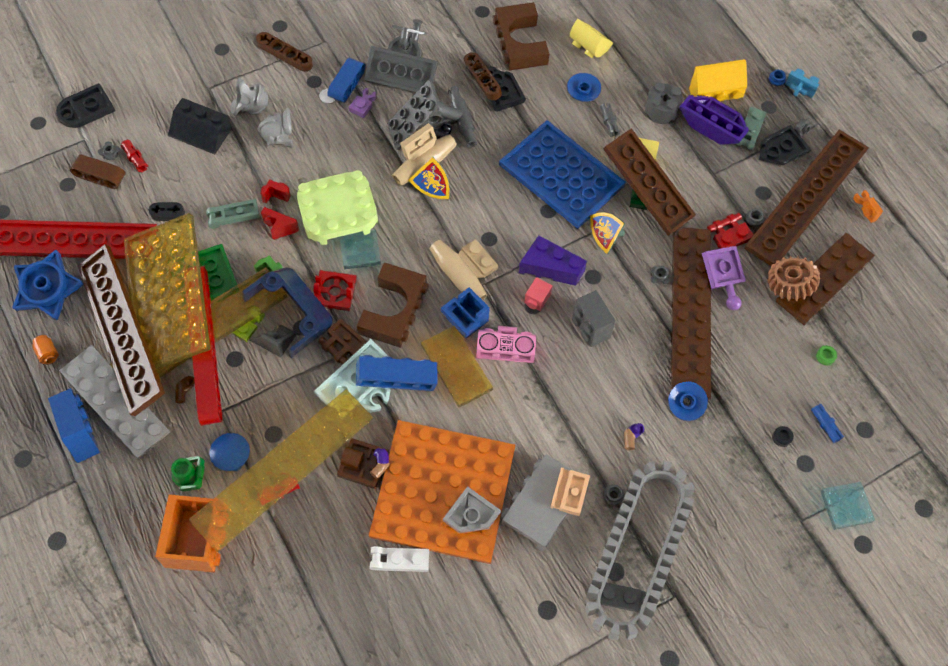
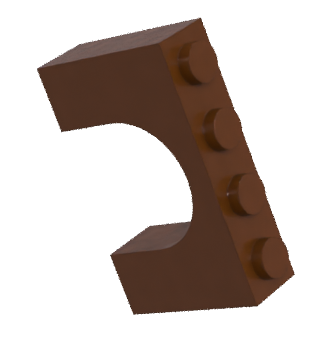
[493,2,550,71]
[357,262,429,348]

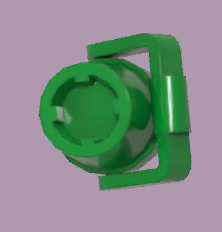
[171,456,205,491]

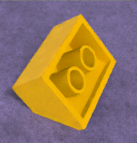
[689,59,747,102]

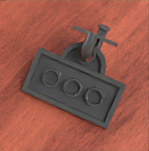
[364,19,438,92]

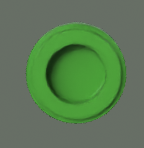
[816,345,837,365]

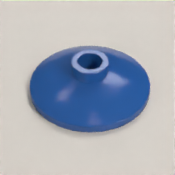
[567,73,601,102]
[668,382,708,421]

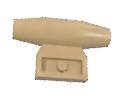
[392,123,456,186]
[430,239,499,300]

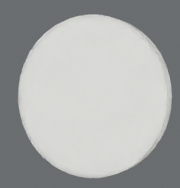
[319,89,335,103]

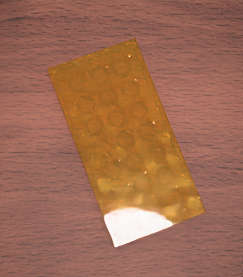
[124,213,211,370]

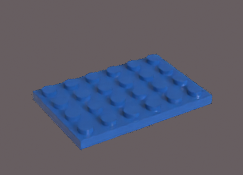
[499,120,626,229]

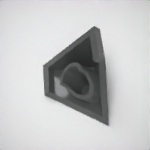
[250,325,297,358]

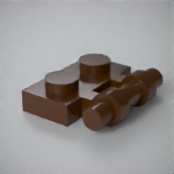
[318,318,367,365]

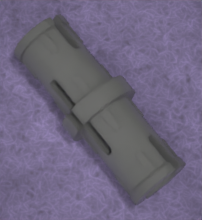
[600,103,620,137]

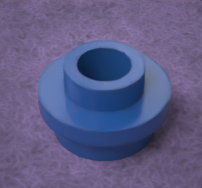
[769,69,786,86]

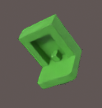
[254,255,283,276]

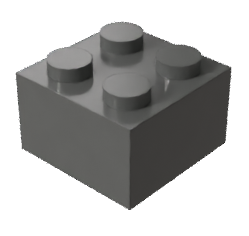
[572,290,616,347]

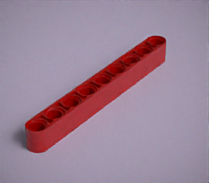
[185,266,222,426]

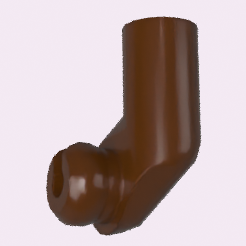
[175,376,195,404]

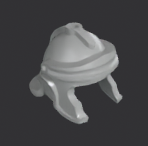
[230,77,268,116]
[258,108,293,148]

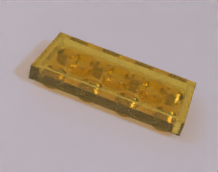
[421,326,493,408]

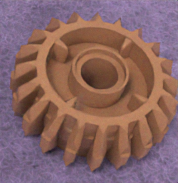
[768,255,820,301]

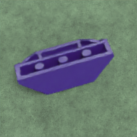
[679,95,749,145]

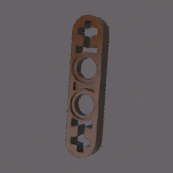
[256,32,313,72]
[464,52,502,100]

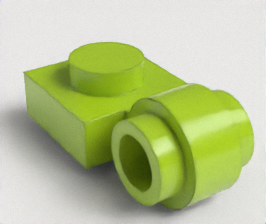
[230,306,265,342]

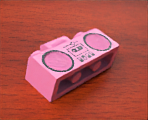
[476,326,536,363]

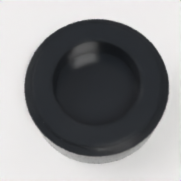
[772,426,794,447]

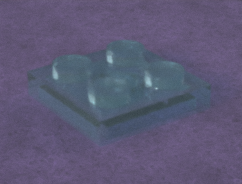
[340,230,381,270]
[820,482,875,530]

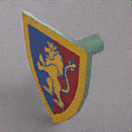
[408,157,450,199]
[590,212,625,254]

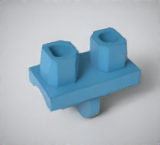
[785,68,819,98]

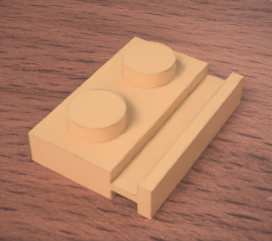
[550,467,590,516]

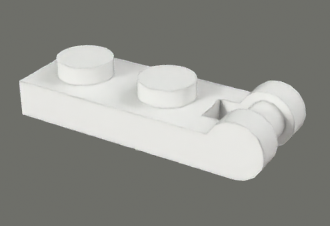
[369,546,429,572]

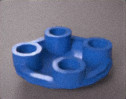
[209,433,250,472]

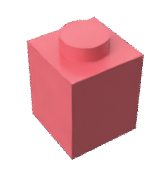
[524,277,553,311]

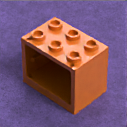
[155,494,229,573]

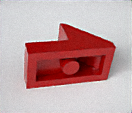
[261,207,299,240]

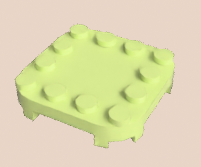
[297,170,378,245]

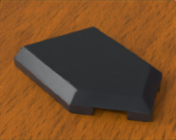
[482,66,526,112]
[759,125,811,165]

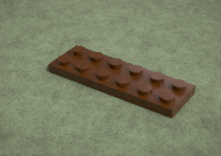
[603,128,696,236]
[775,233,875,326]

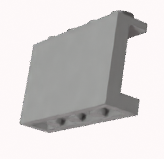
[501,454,571,552]

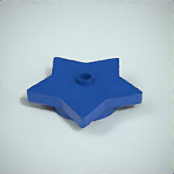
[12,250,84,320]

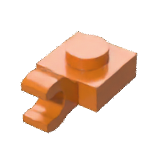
[853,190,883,223]

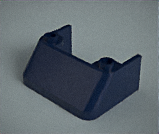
[242,267,333,358]

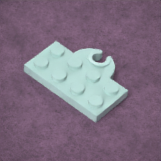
[314,339,391,420]

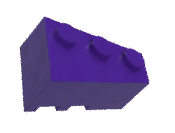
[519,235,587,286]

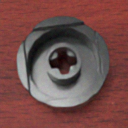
[645,82,683,124]

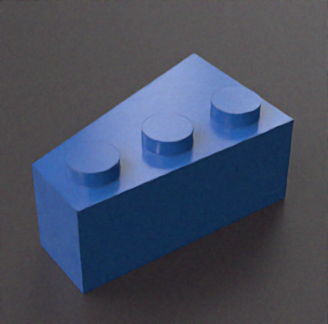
[48,388,100,463]

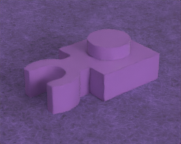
[349,88,376,118]

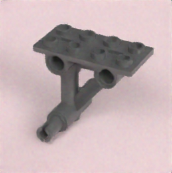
[388,80,477,150]

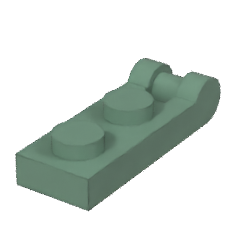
[736,106,767,150]
[206,199,260,229]

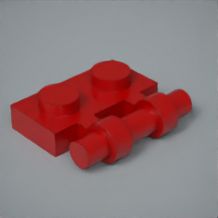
[707,213,754,249]

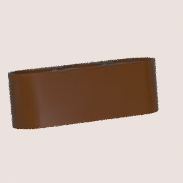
[70,154,126,189]

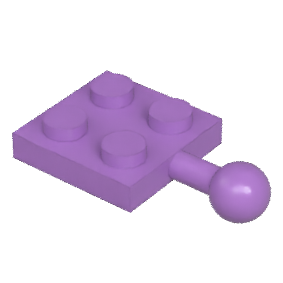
[702,246,746,310]

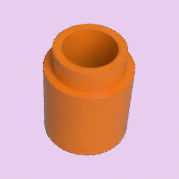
[32,335,59,364]

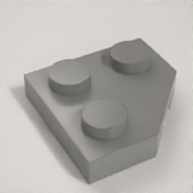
[443,486,501,533]

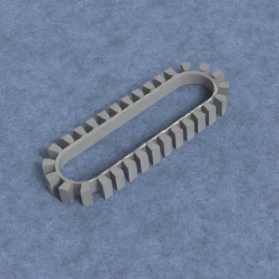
[585,461,695,641]

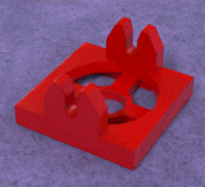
[314,270,357,311]

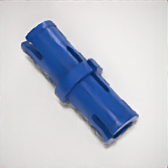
[811,403,844,443]

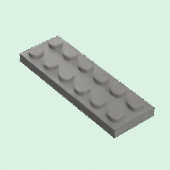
[59,345,170,459]

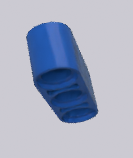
[327,57,366,103]

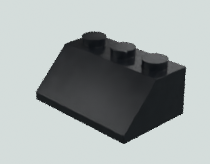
[168,98,232,155]

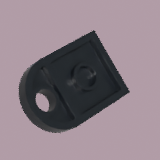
[56,83,115,128]

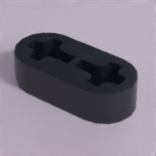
[148,202,185,221]

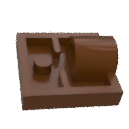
[337,438,389,489]

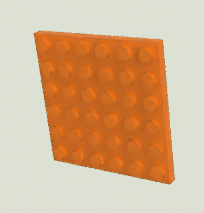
[369,420,515,564]

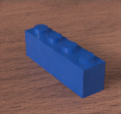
[356,355,438,391]

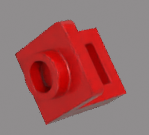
[260,179,291,204]

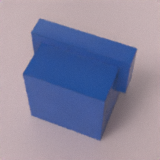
[441,287,490,339]

